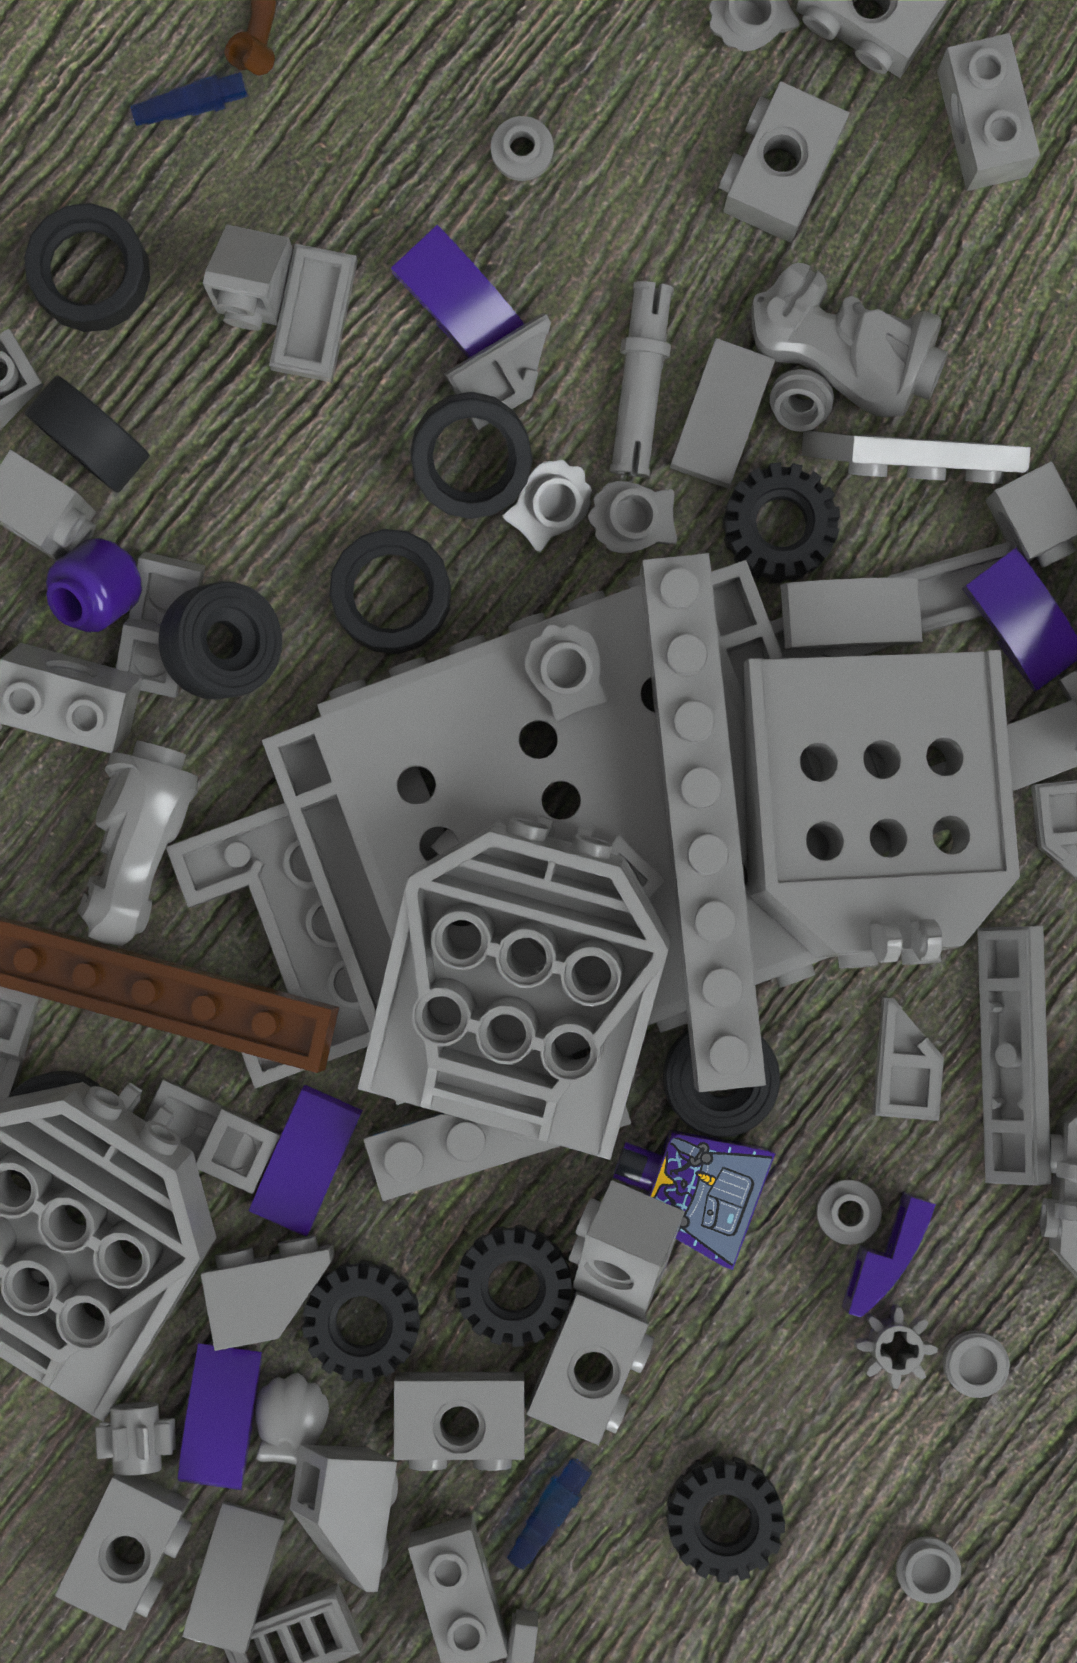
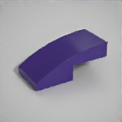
[391,225,524,358]
[962,547,1077,692]
[249,1085,363,1237]
[842,1192,936,1318]
[177,1343,263,1490]

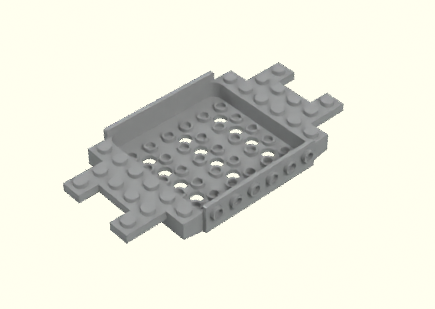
[166,560,948,1105]

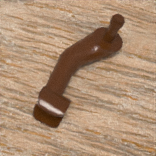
[224,0,277,76]

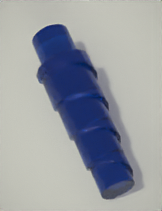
[130,72,249,126]
[507,1457,593,1570]

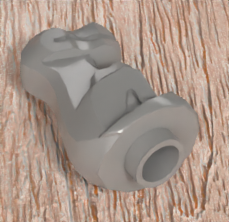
[751,263,948,418]
[77,740,198,946]

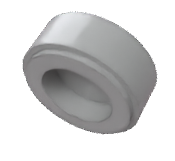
[942,1330,1010,1398]

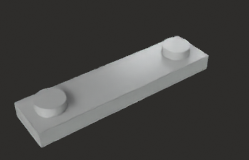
[977,926,1051,1186]

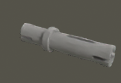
[609,281,674,478]

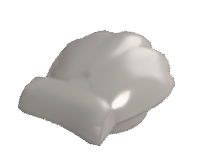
[709,0,799,51]
[502,460,592,552]
[588,481,677,553]
[524,624,608,721]
[255,1373,329,1465]

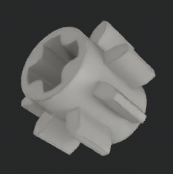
[854,1304,938,1389]
[95,1402,176,1475]

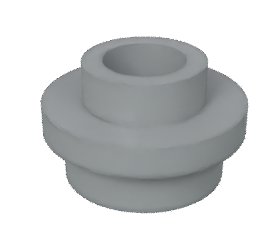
[491,116,554,181]
[770,369,834,432]
[817,1180,881,1245]

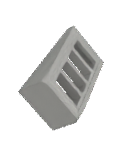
[224,1584,363,1663]

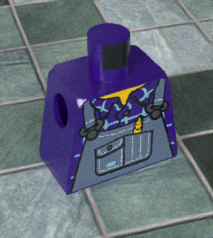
[612,1130,775,1270]

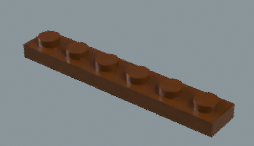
[0,916,339,1073]

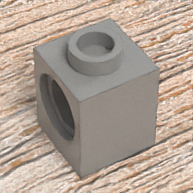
[985,461,1077,568]

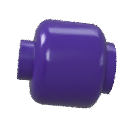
[46,538,142,633]

